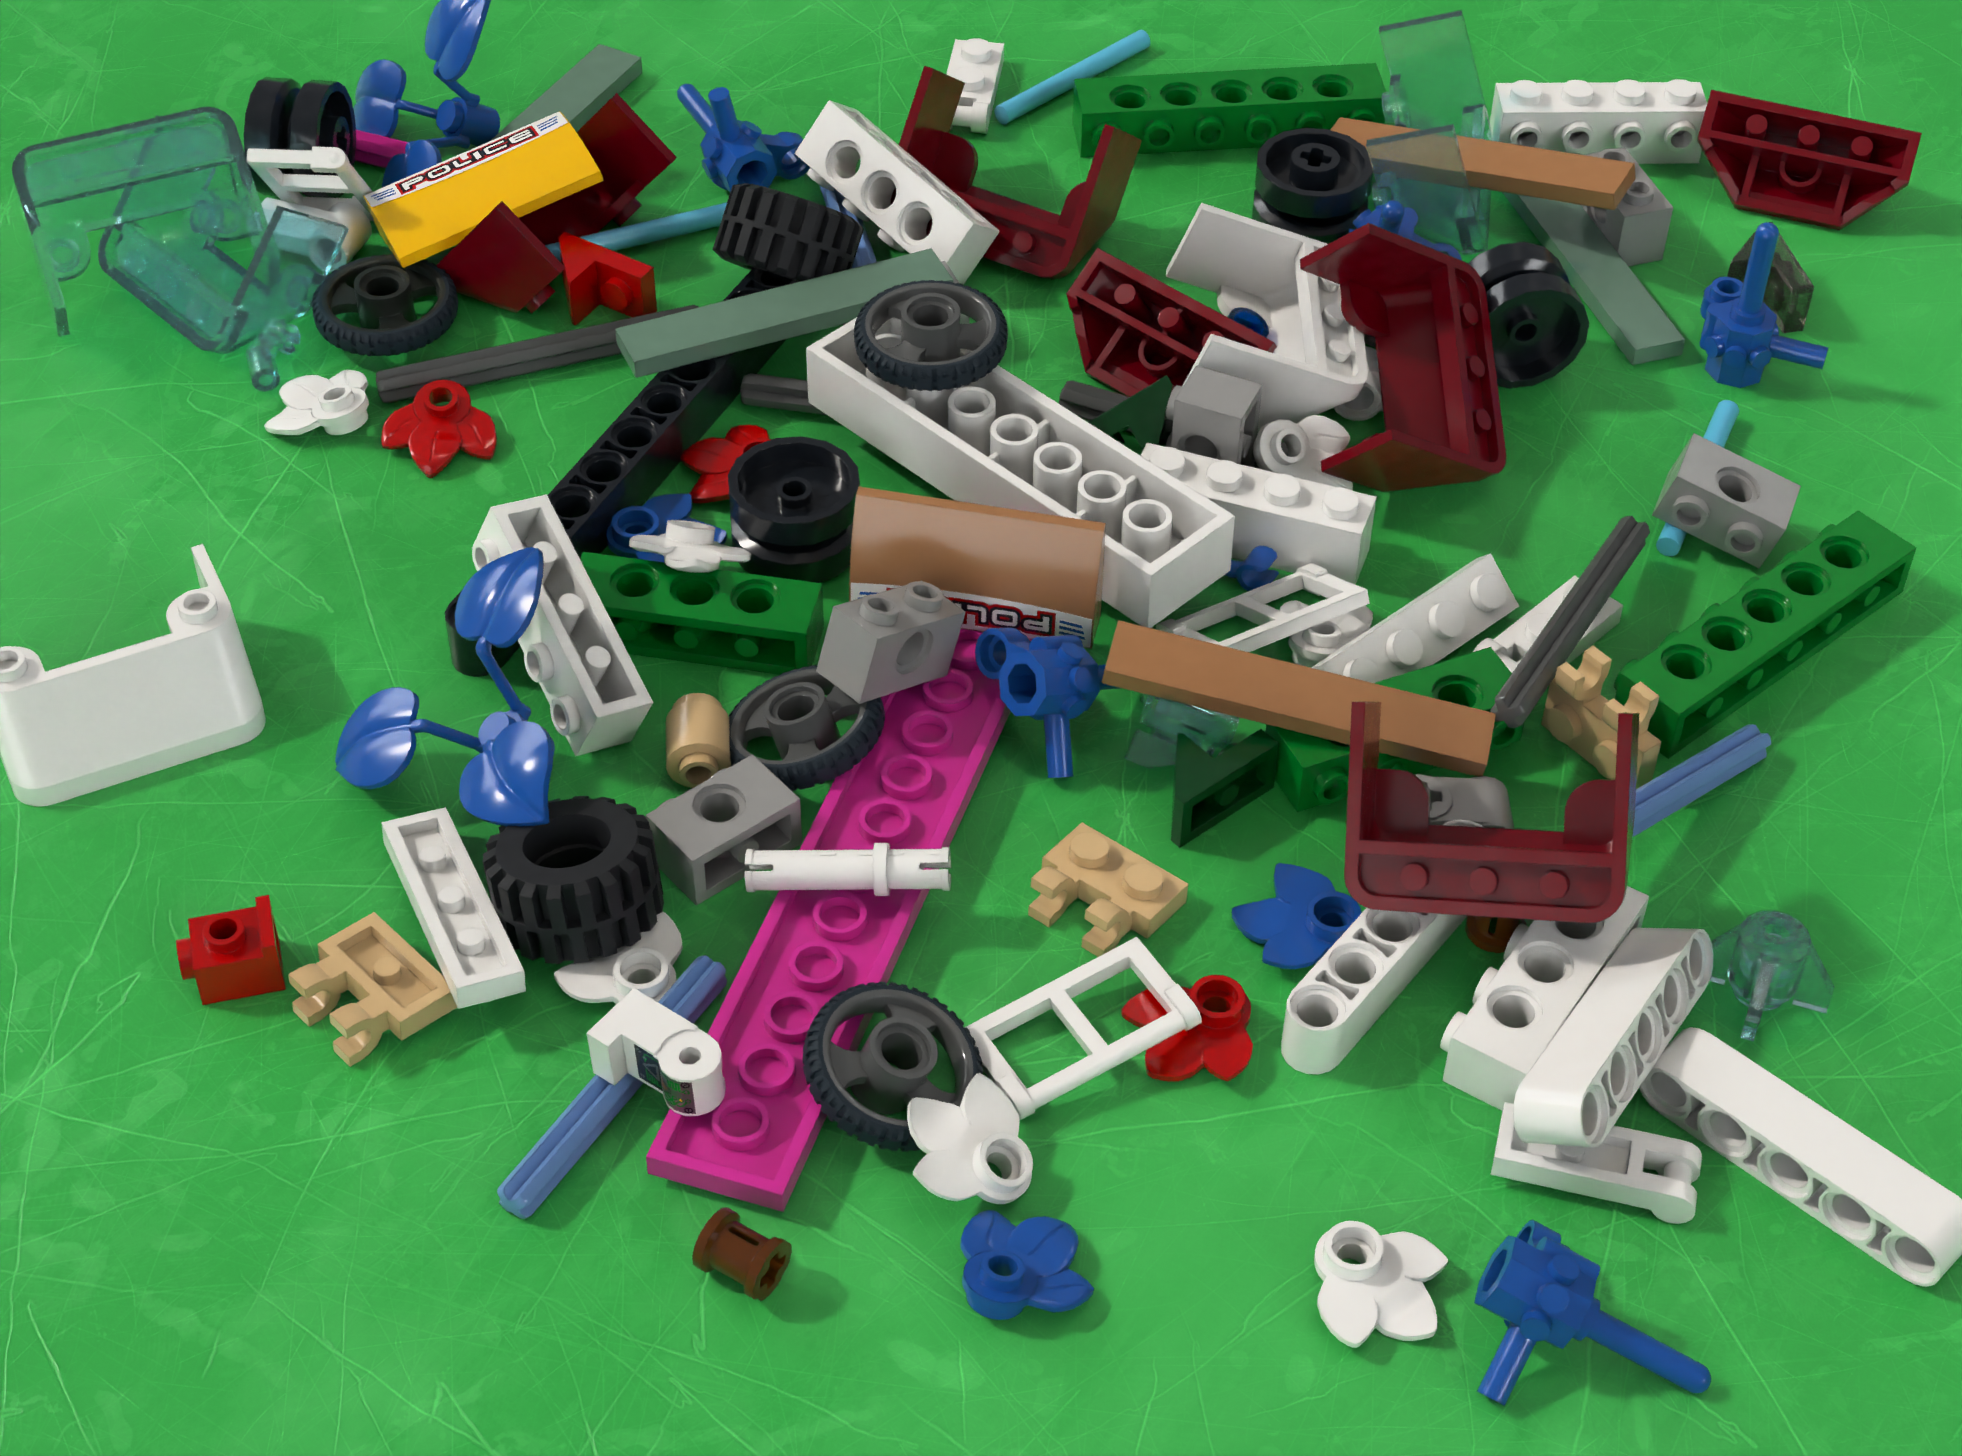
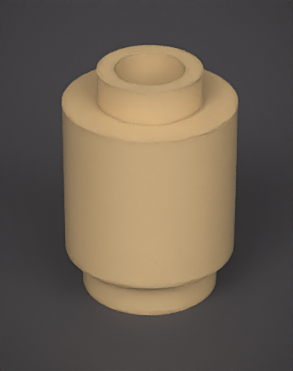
[666,693,731,788]

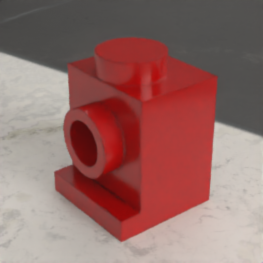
[176,895,286,1005]

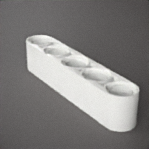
[1281,820,1483,1075]
[1513,928,1714,1147]
[1639,1027,1962,1287]

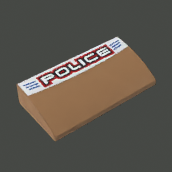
[849,486,1106,649]

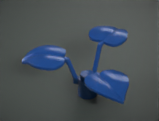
[353,0,500,188]
[335,547,555,826]

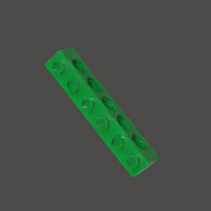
[1073,63,1388,157]
[1614,511,1916,759]

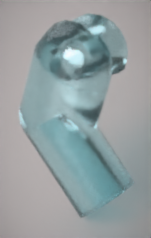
[245,319,301,391]

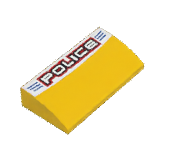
[363,111,604,268]

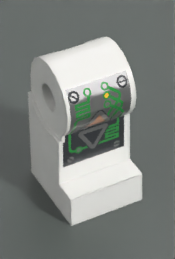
[586,988,726,1116]

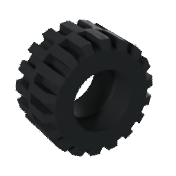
[712,183,864,282]
[483,796,664,964]

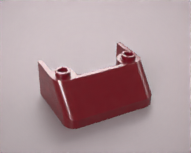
[891,66,1142,280]
[436,93,677,314]
[1300,223,1506,492]
[1344,701,1640,923]

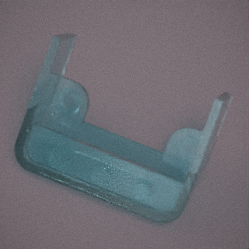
[1366,10,1493,255]
[12,107,277,337]
[98,115,349,354]

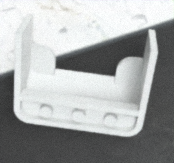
[1166,203,1369,434]
[0,544,266,807]

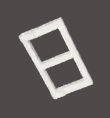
[246,147,374,221]
[1156,563,1370,652]
[964,937,1202,1120]

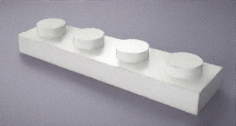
[1311,553,1519,683]
[381,807,526,1009]

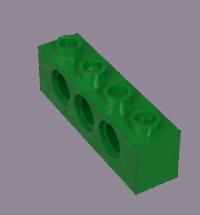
[580,552,824,675]
[1265,647,1525,812]

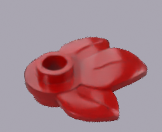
[381,380,497,478]
[680,425,772,503]
[1121,975,1253,1081]

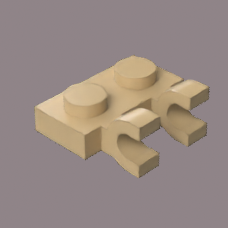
[1541,645,1661,789]
[1028,822,1189,957]
[288,912,457,1067]

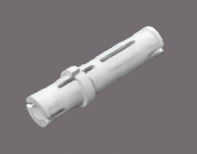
[745,843,951,896]

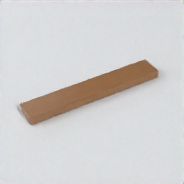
[1330,117,1636,210]
[1102,620,1496,777]

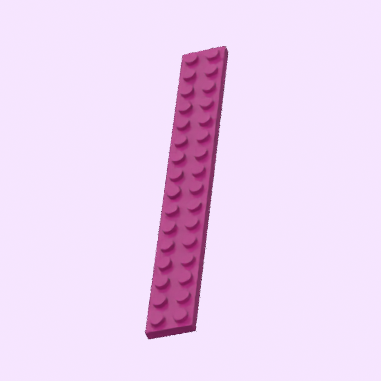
[646,629,1032,1212]

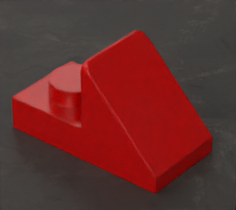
[558,232,657,325]

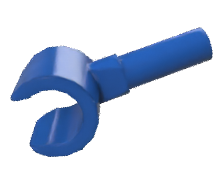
[1223,546,1279,591]

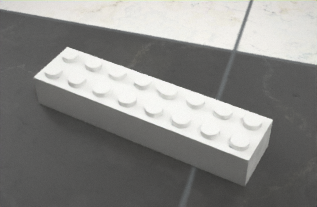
[806,317,1235,628]

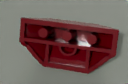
[1697,90,1922,231]
[1066,248,1277,397]

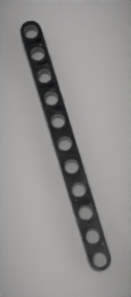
[445,267,797,677]

